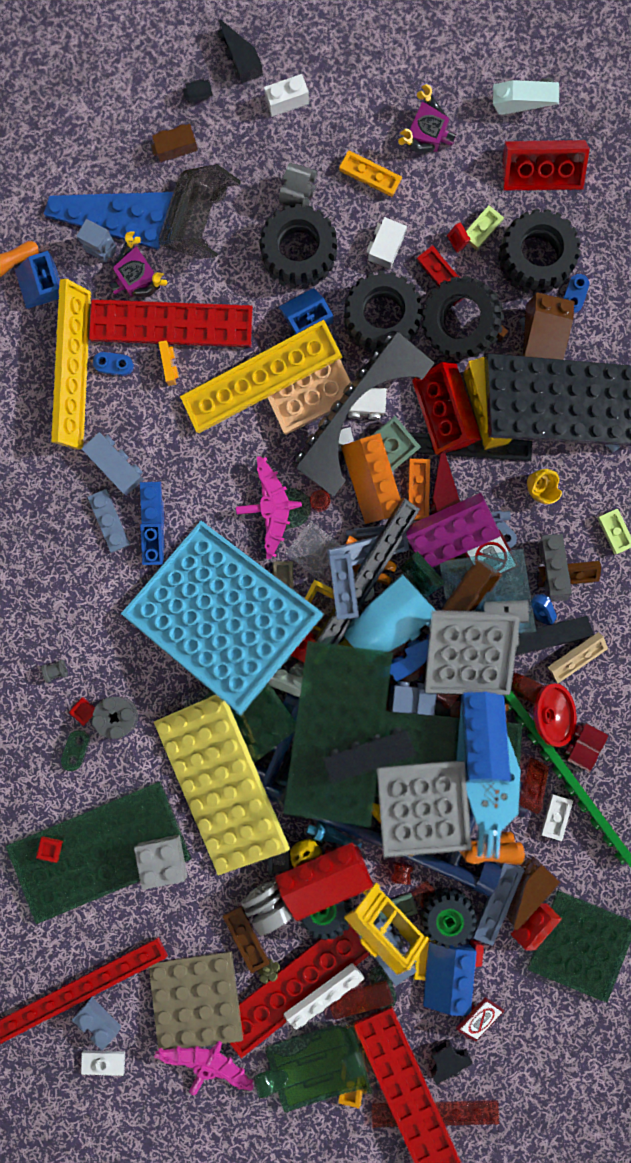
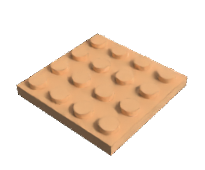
[268,359,351,435]

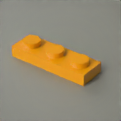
[339,150,402,197]

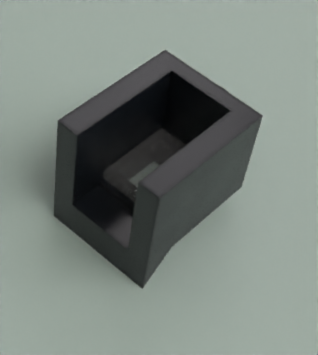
[268,850,290,875]

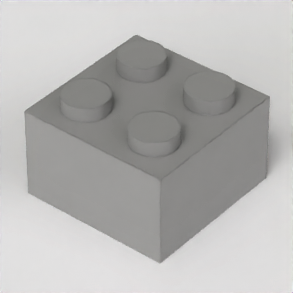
[134,834,188,890]

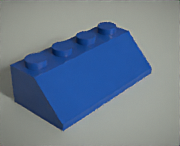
[461,692,511,783]

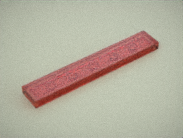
[372,1100,499,1128]

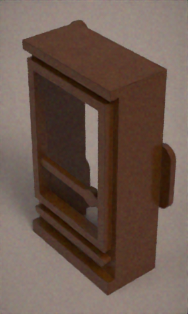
[442,559,503,612]

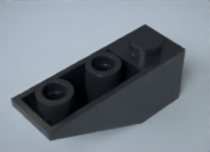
[217,20,263,84]

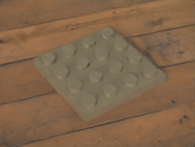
[149,951,243,1051]

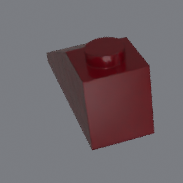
[429,452,460,515]

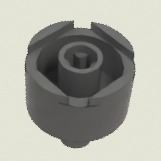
[279,163,318,208]
[92,696,138,739]

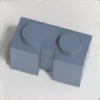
[76,219,116,262]
[388,681,436,715]
[72,997,122,1050]

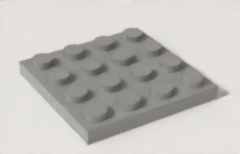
[424,611,520,695]
[377,761,471,857]

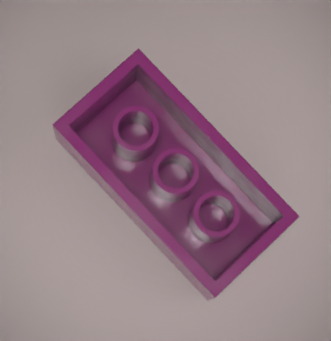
[406,492,501,571]

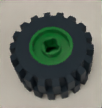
[421,888,477,948]
[300,899,354,940]

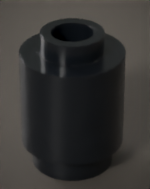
[182,78,213,104]

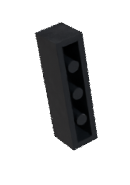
[323,727,416,784]

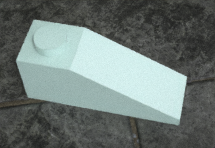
[493,80,559,115]

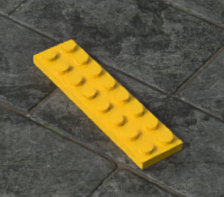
[51,279,91,449]
[180,320,343,433]

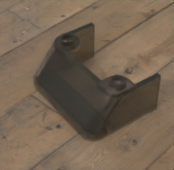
[159,164,241,259]

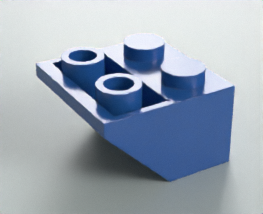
[15,251,60,309]
[279,288,333,335]

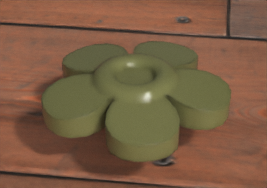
[257,958,280,983]

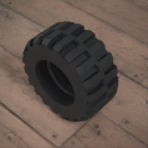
[259,204,337,289]
[498,209,581,294]
[344,271,423,352]
[421,276,504,359]

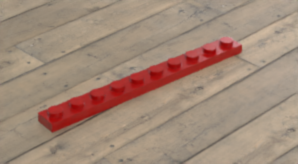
[0,937,168,1044]

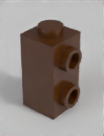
[151,124,198,163]

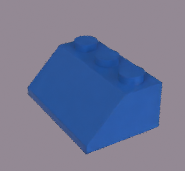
[423,941,477,1016]

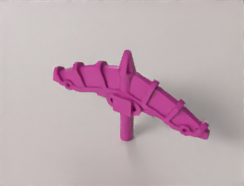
[236,457,302,559]
[154,1041,254,1095]

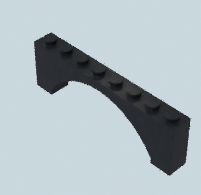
[292,331,434,496]

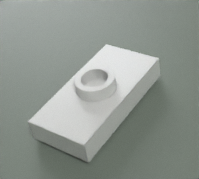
[81,1050,125,1076]

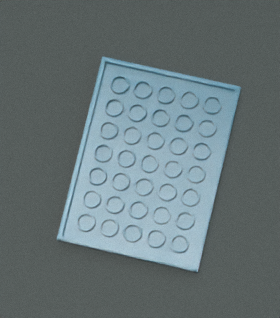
[121,521,324,715]

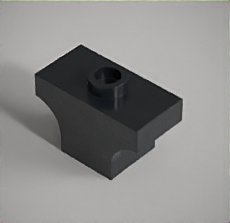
[430,1039,473,1085]

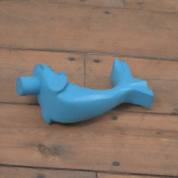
[306,821,362,848]

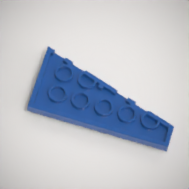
[44,192,176,250]

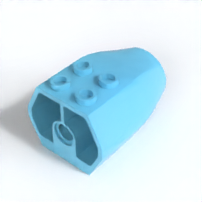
[344,574,436,663]

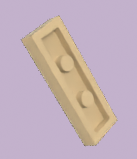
[548,632,608,684]

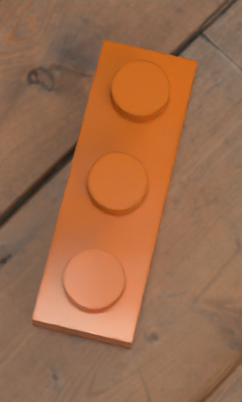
[408,459,430,521]

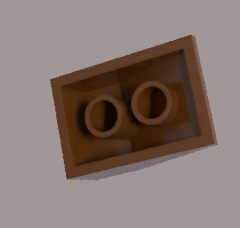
[523,292,574,360]
[507,856,561,930]

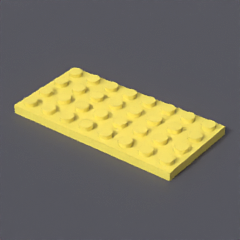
[154,695,290,875]

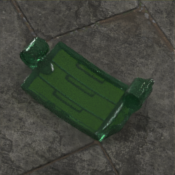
[253,1022,373,1113]

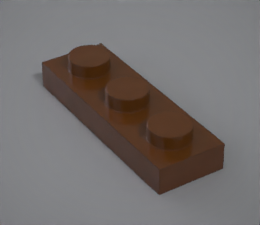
[537,561,602,588]
[222,905,270,974]

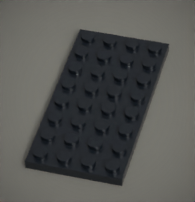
[484,354,631,446]

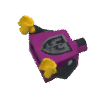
[398,84,457,155]
[108,232,167,298]

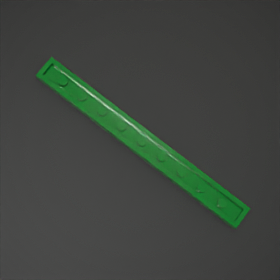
[504,691,631,868]

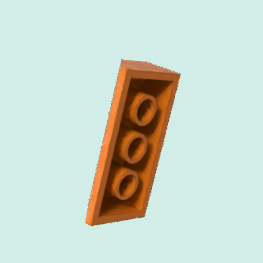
[341,433,401,524]

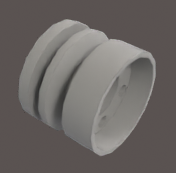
[240,879,293,936]

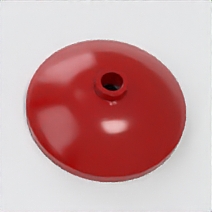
[533,683,577,747]

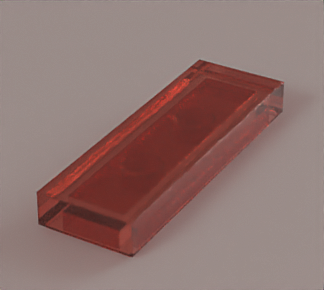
[519,757,549,814]
[329,981,394,1020]

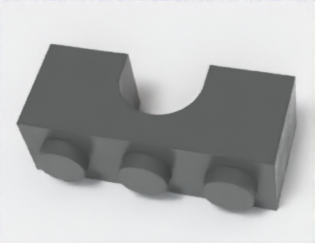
[538,534,572,602]

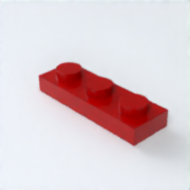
[416,245,464,306]

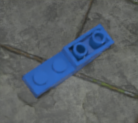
[140,481,164,565]
[369,634,429,683]

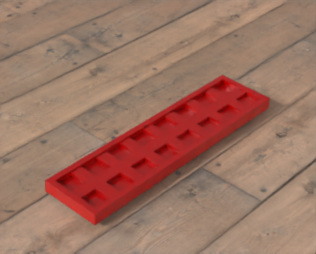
[89,299,253,347]
[354,1005,462,1163]

